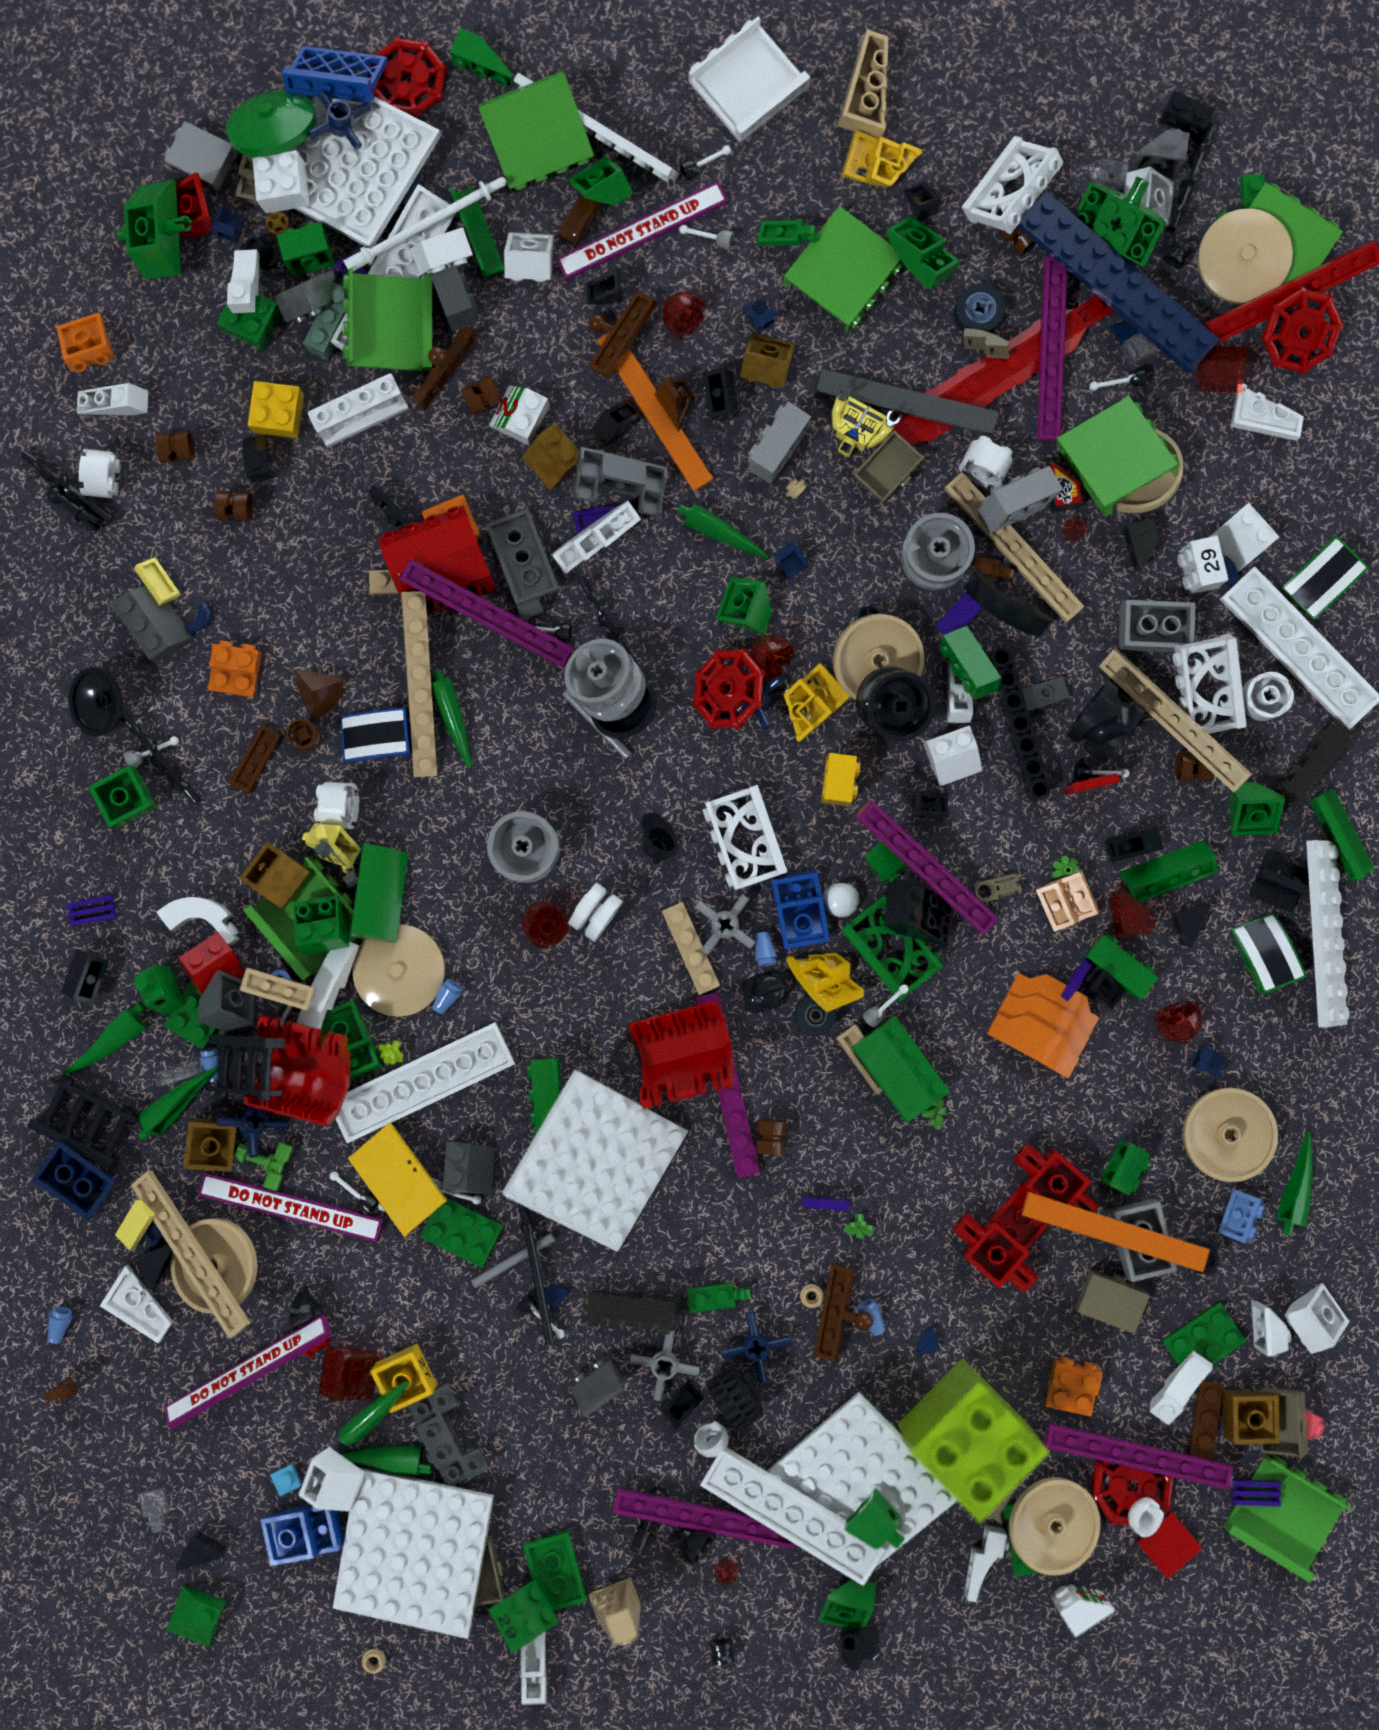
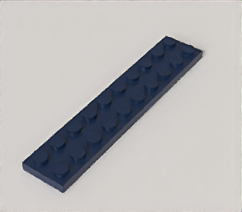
[1016,191,1220,374]

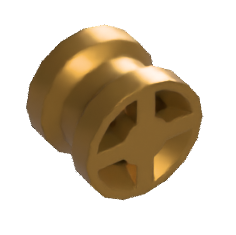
[266,212,292,239]

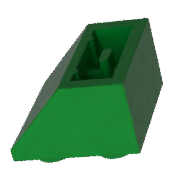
[293,895,349,955]

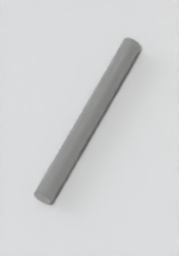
[562,689,632,760]
[471,1233,556,1288]

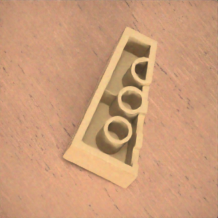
[837,29,888,138]
[588,1578,641,1645]

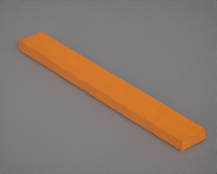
[597,333,713,492]
[1021,1192,1210,1272]

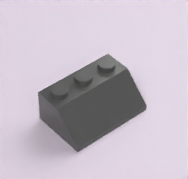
[111,585,194,664]

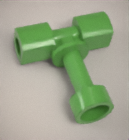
[234,1142,294,1191]

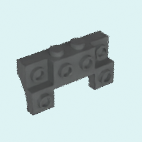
[573,447,668,517]
[408,1382,490,1486]

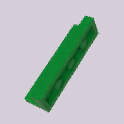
[450,186,505,279]
[1309,788,1375,882]
[1119,840,1218,905]

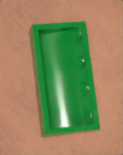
[350,843,409,943]

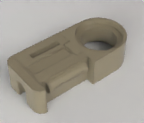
[974,874,1022,902]

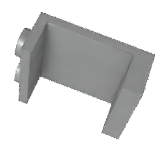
[164,121,238,193]

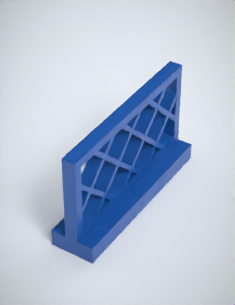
[282,46,388,104]

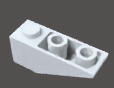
[77,383,148,415]

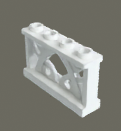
[962,136,1063,234]
[308,374,409,448]
[1172,634,1247,734]
[702,785,787,890]

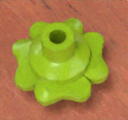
[378,1040,404,1065]

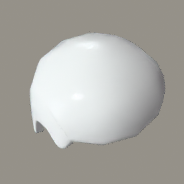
[822,883,860,917]
[694,1421,729,1458]
[1128,1497,1164,1537]

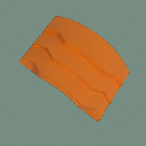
[986,973,1099,1079]

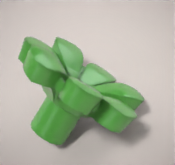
[1051,855,1081,879]
[922,1099,946,1130]
[843,1214,874,1239]

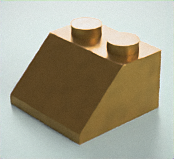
[740,333,795,388]
[522,422,579,492]
[184,1118,236,1172]
[1223,1389,1280,1445]

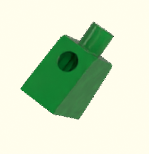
[134,966,185,1015]
[844,1488,905,1550]

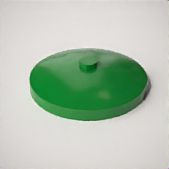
[226,90,317,157]

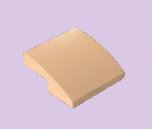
[1036,870,1099,932]

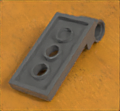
[486,508,559,620]

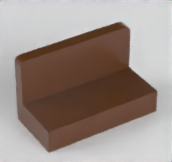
[558,195,601,246]

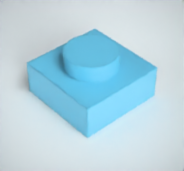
[270,1463,302,1496]

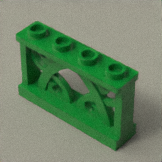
[840,895,943,1002]

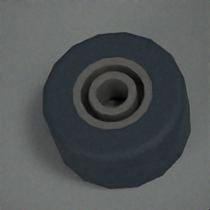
[794,995,837,1036]

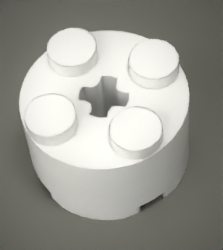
[959,436,1013,488]
[79,449,121,498]
[1242,672,1294,721]
[314,782,359,829]

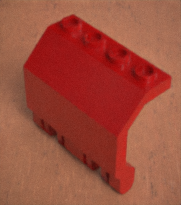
[378,505,497,617]
[629,1000,735,1109]
[244,1015,350,1126]

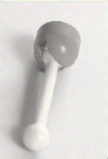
[679,225,734,250]
[123,736,179,768]
[863,984,908,1027]
[432,1178,481,1205]

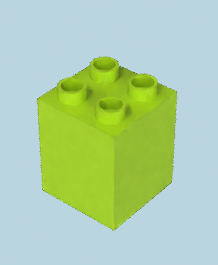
[898,1358,1049,1523]

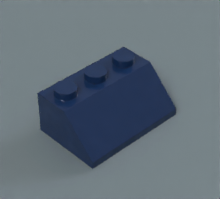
[31,1141,117,1220]

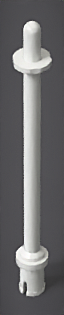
[343,177,506,272]

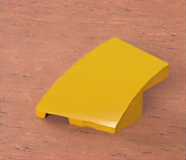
[841,130,922,187]
[784,663,851,742]
[787,953,864,1012]

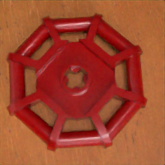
[368,36,448,118]
[1261,287,1344,374]
[692,648,766,730]
[1089,1460,1175,1526]

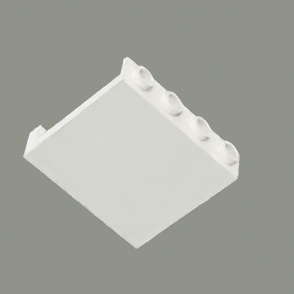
[689,16,810,143]

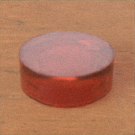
[1062,518,1086,542]
[715,1559,738,1585]

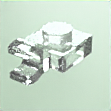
[139,1487,169,1533]

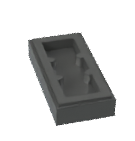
[1022,676,1070,711]

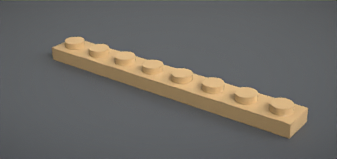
[944,472,1084,623]
[401,591,437,777]
[1099,649,1252,792]
[131,1171,251,1339]

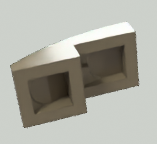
[235,154,259,205]
[964,328,1009,359]

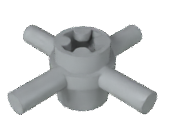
[695,894,755,955]
[629,1329,700,1401]

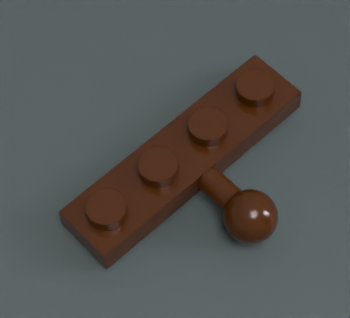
[588,291,657,379]
[412,326,478,411]
[814,1263,873,1362]

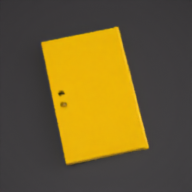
[348,1122,448,1237]

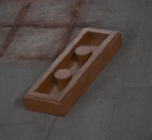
[229,724,283,795]

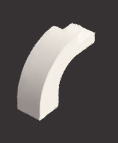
[156,897,240,945]

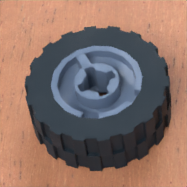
[953,283,1006,333]

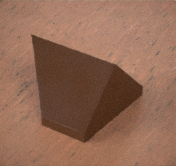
[654,377,695,432]
[297,669,343,723]

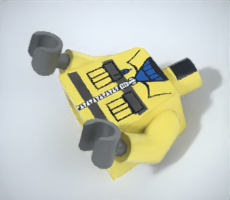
[832,383,903,457]
[302,823,361,888]

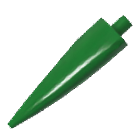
[677,503,769,559]
[431,670,471,769]
[63,1002,147,1075]
[138,1068,218,1141]
[1276,1131,1313,1235]
[339,1381,409,1445]
[340,1446,432,1477]

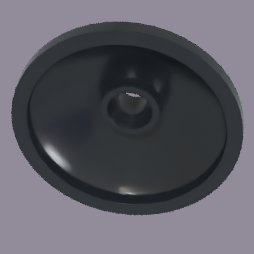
[69,667,123,736]
[591,680,657,739]

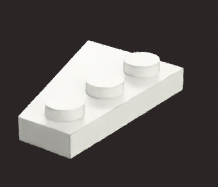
[1231,382,1304,441]
[100,1265,173,1343]

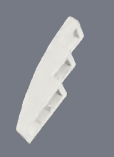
[550,501,641,574]
[296,941,359,1029]

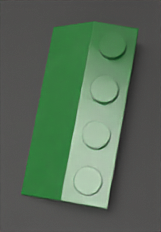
[851,1016,950,1123]
[527,1057,562,1141]

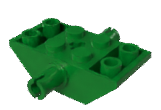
[1075,177,1167,267]
[116,180,192,280]

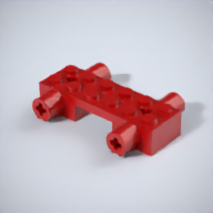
[952,1143,1099,1293]

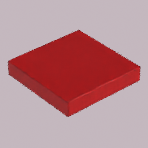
[1064,773,1120,796]
[1135,1510,1203,1579]

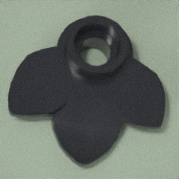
[838,1627,880,1671]

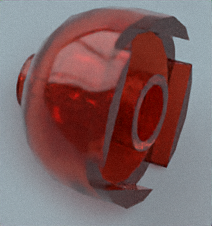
[662,291,707,339]
[749,635,794,682]
[522,901,569,949]
[1154,1000,1203,1044]

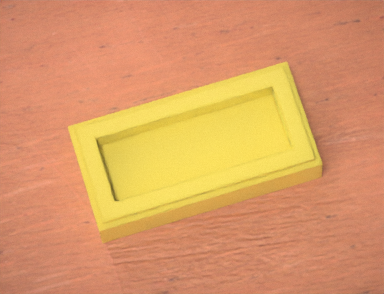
[134,557,180,606]
[115,1199,156,1251]

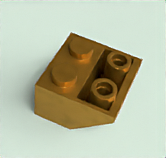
[239,842,311,910]

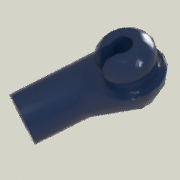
[186,602,213,635]

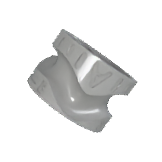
[901,513,975,590]
[564,639,646,721]
[487,811,560,883]

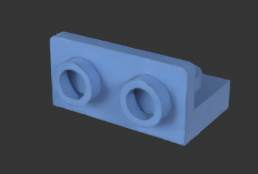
[1218,1189,1266,1244]

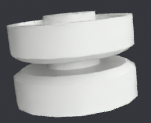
[568,883,623,942]

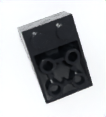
[884,878,951,946]

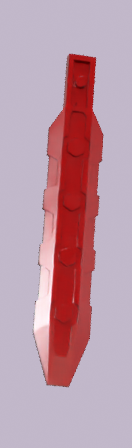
[890,295,1115,445]

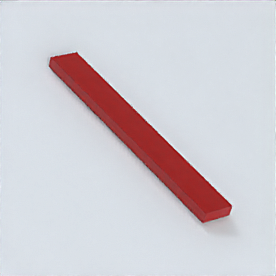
[1204,240,1379,345]

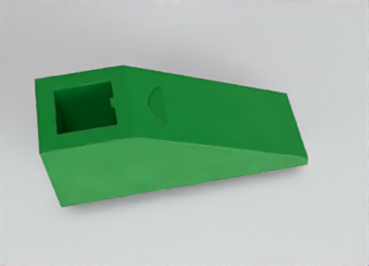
[450,28,515,88]

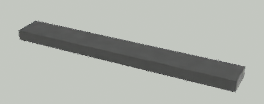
[816,369,999,436]

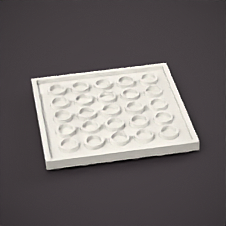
[285,96,442,248]
[502,1070,688,1252]
[766,1392,958,1568]
[333,1466,494,1639]

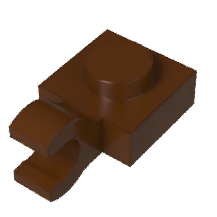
[972,556,1014,581]
[44,1378,77,1403]

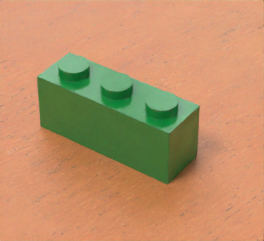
[940,626,1001,700]
[1082,934,1158,1000]

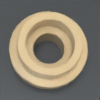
[785,478,806,499]
[800,1284,823,1308]
[362,1648,386,1674]

